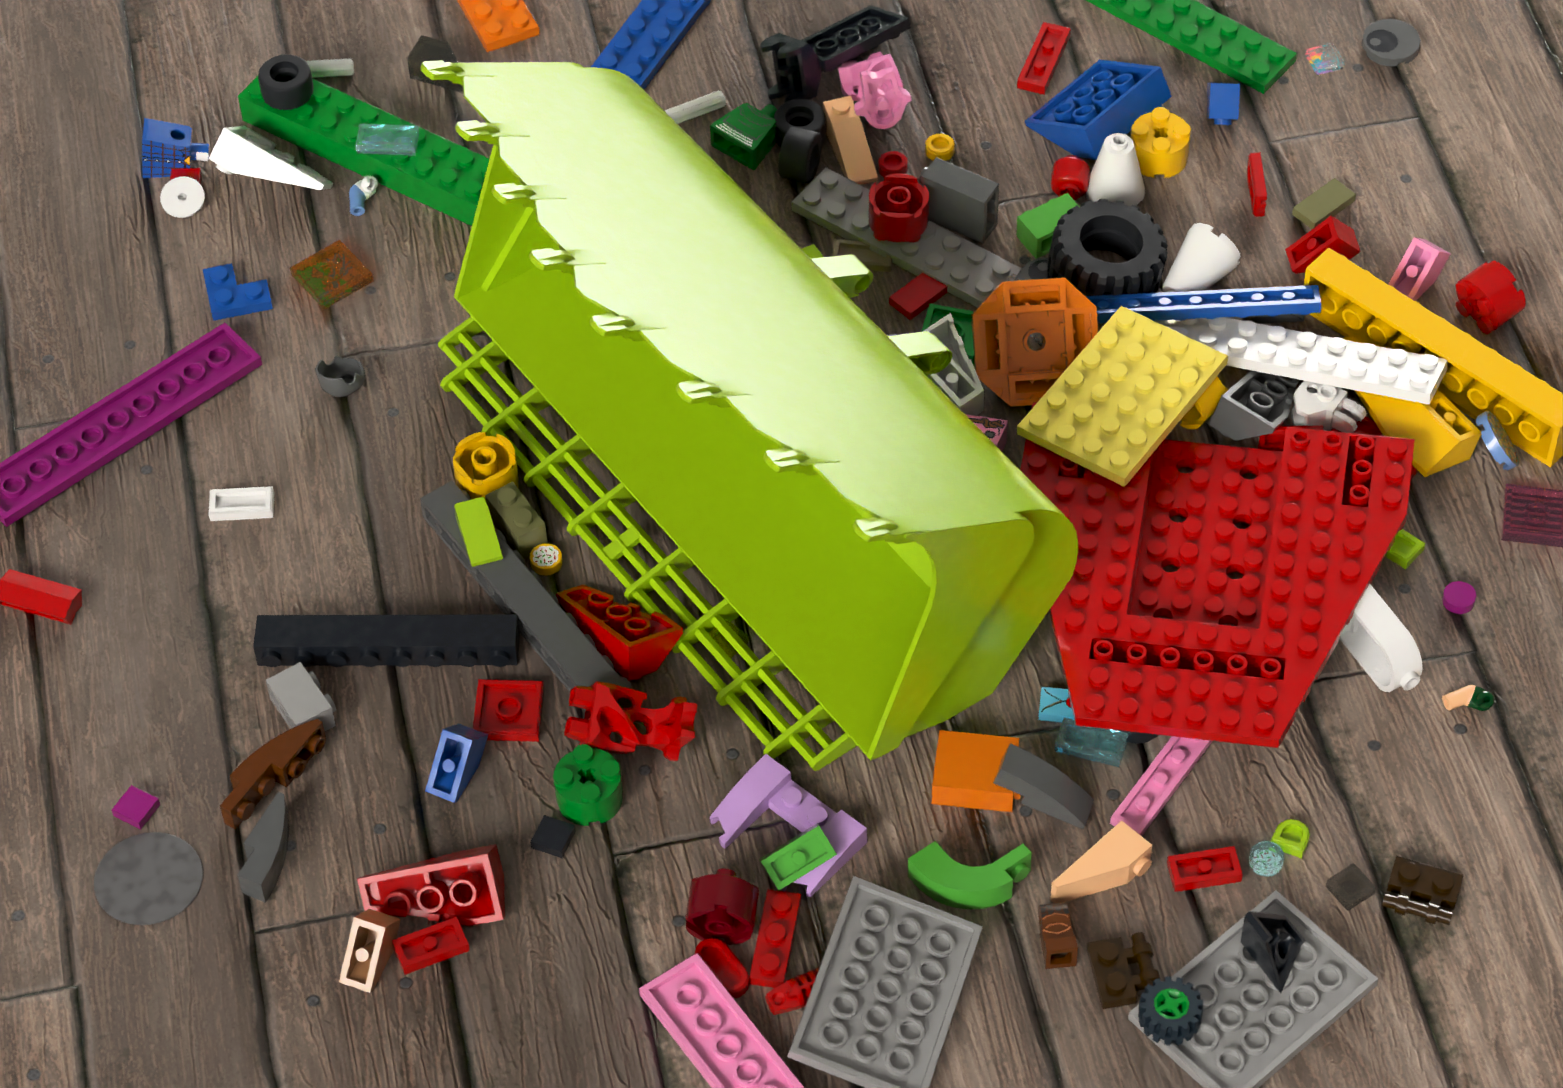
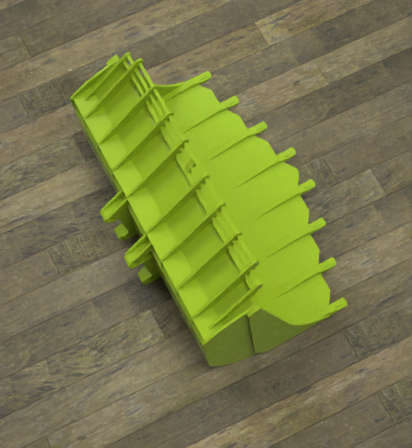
[420,60,1078,771]

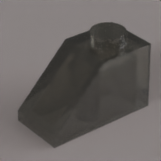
[407,35,463,93]

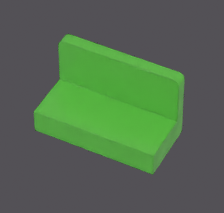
[759,824,837,891]

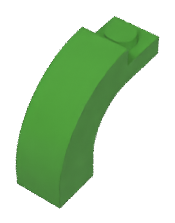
[908,841,1032,909]

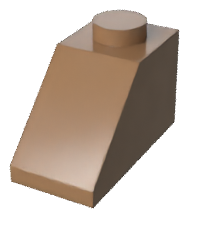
[339,909,401,993]

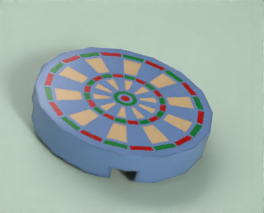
[1476,411,1519,471]

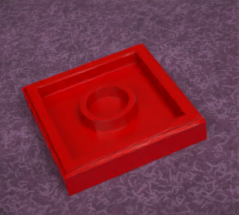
[473,679,545,742]

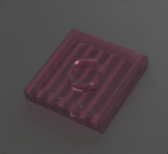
[1501,484,1563,548]

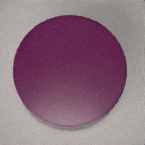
[1442,581,1476,614]

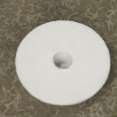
[160,176,205,218]

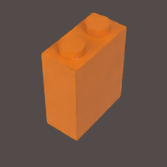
[932,730,1021,812]

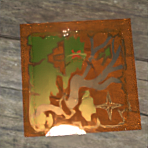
[290,239,374,310]

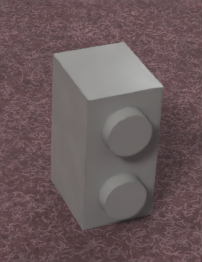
[266,662,336,731]

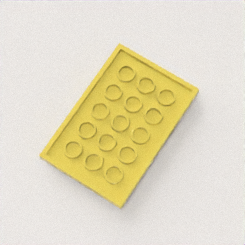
[1017,306,1228,487]

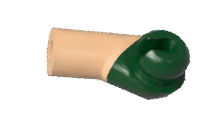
[1442,685,1495,711]

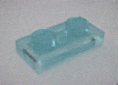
[355,124,419,156]
[1055,717,1128,767]

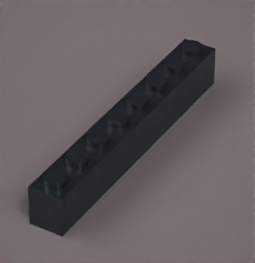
[253,614,520,667]

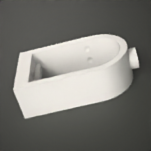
[1339,584,1422,692]

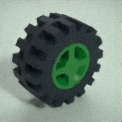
[1138,976,1203,1046]

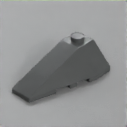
[1209,370,1299,441]

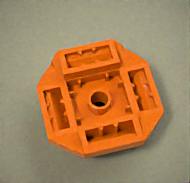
[971,277,1098,407]

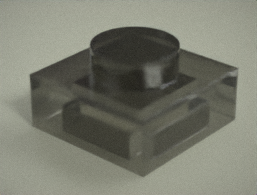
[1326,863,1376,911]

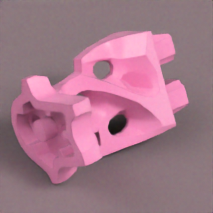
[838,52,912,129]

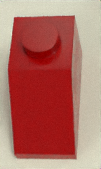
[1285,216,1361,274]

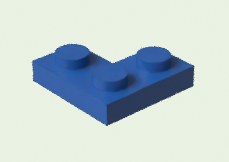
[203,263,273,321]

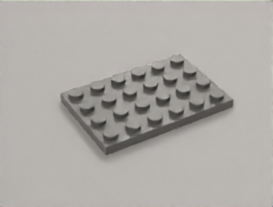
[787,876,983,1088]
[1128,890,1378,1088]

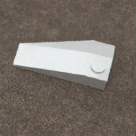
[209,126,333,190]

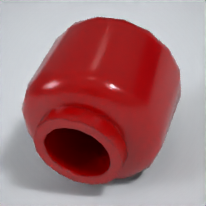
[1050,155,1091,200]

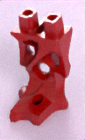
[564,681,697,762]

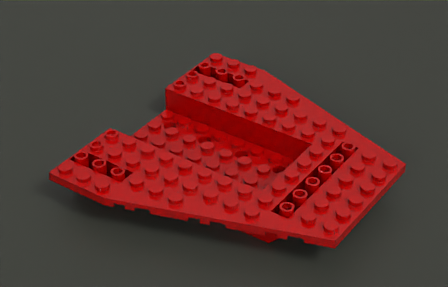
[1020,402,1415,748]

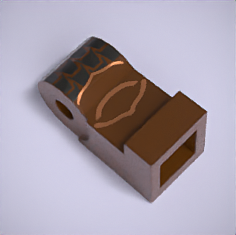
[1038,902,1078,969]

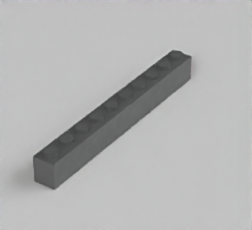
[420,481,633,708]

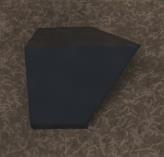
[1241,911,1306,994]

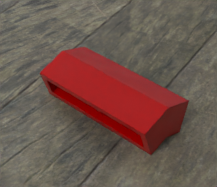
[0,569,82,625]

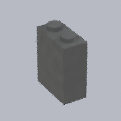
[919,157,999,243]

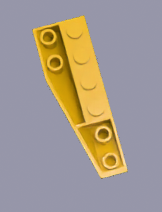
[1343,335,1481,477]

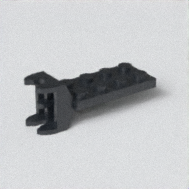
[760,5,911,102]

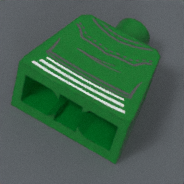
[710,103,777,171]

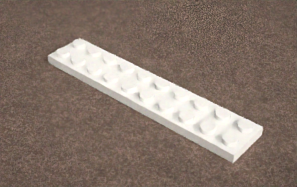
[1155,317,1448,405]

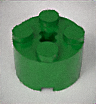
[553,744,623,826]

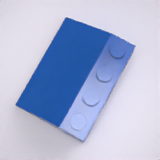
[1024,60,1172,160]

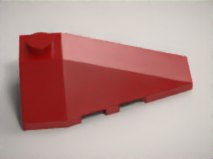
[357,844,505,926]

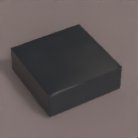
[530,815,576,858]

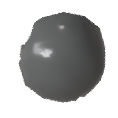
[315,355,366,397]

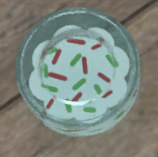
[1249,841,1284,877]

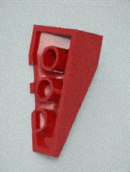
[556,584,683,681]

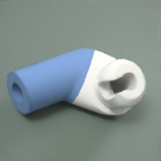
[349,175,378,216]

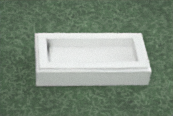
[208,486,274,521]

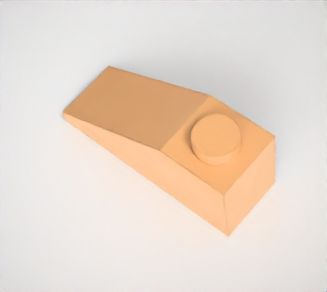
[823,95,878,185]
[1051,821,1152,903]

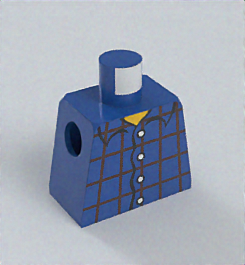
[142,118,209,178]

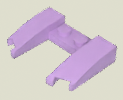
[710,754,867,897]

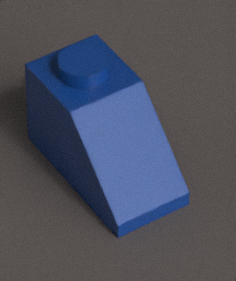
[1207,83,1240,125]
[425,724,488,803]

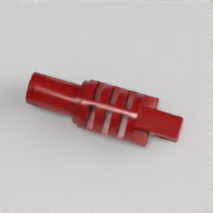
[765,967,820,1015]

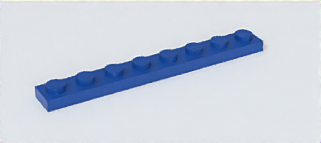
[1086,285,1321,323]

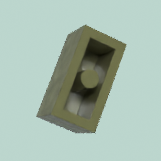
[485,482,547,559]

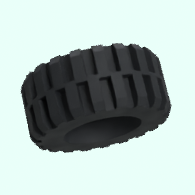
[1047,199,1168,296]

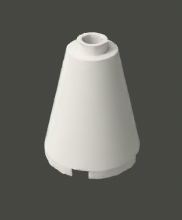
[1086,133,1145,207]
[1162,223,1241,292]

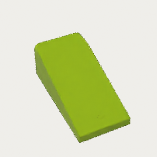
[454,497,503,567]

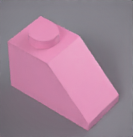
[1388,237,1450,301]

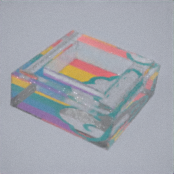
[1305,42,1345,76]

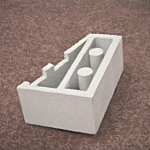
[922,313,984,415]

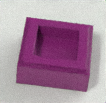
[112,785,160,830]

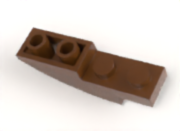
[220,719,326,830]

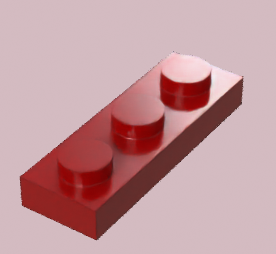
[1017,22,1071,95]
[749,889,801,988]

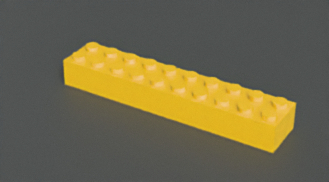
[1303,248,1563,468]

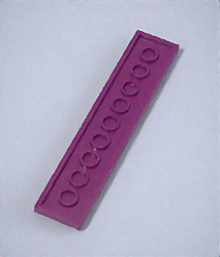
[0,322,262,527]

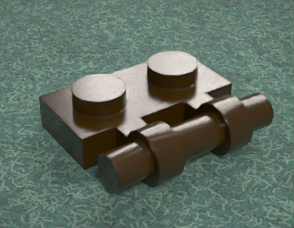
[1382,856,1464,925]
[1086,932,1161,1009]

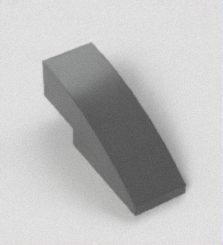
[993,743,1094,829]
[237,792,289,903]

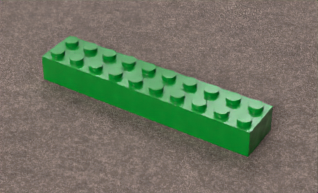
[238,76,490,226]

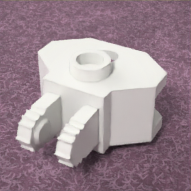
[1291,381,1367,433]

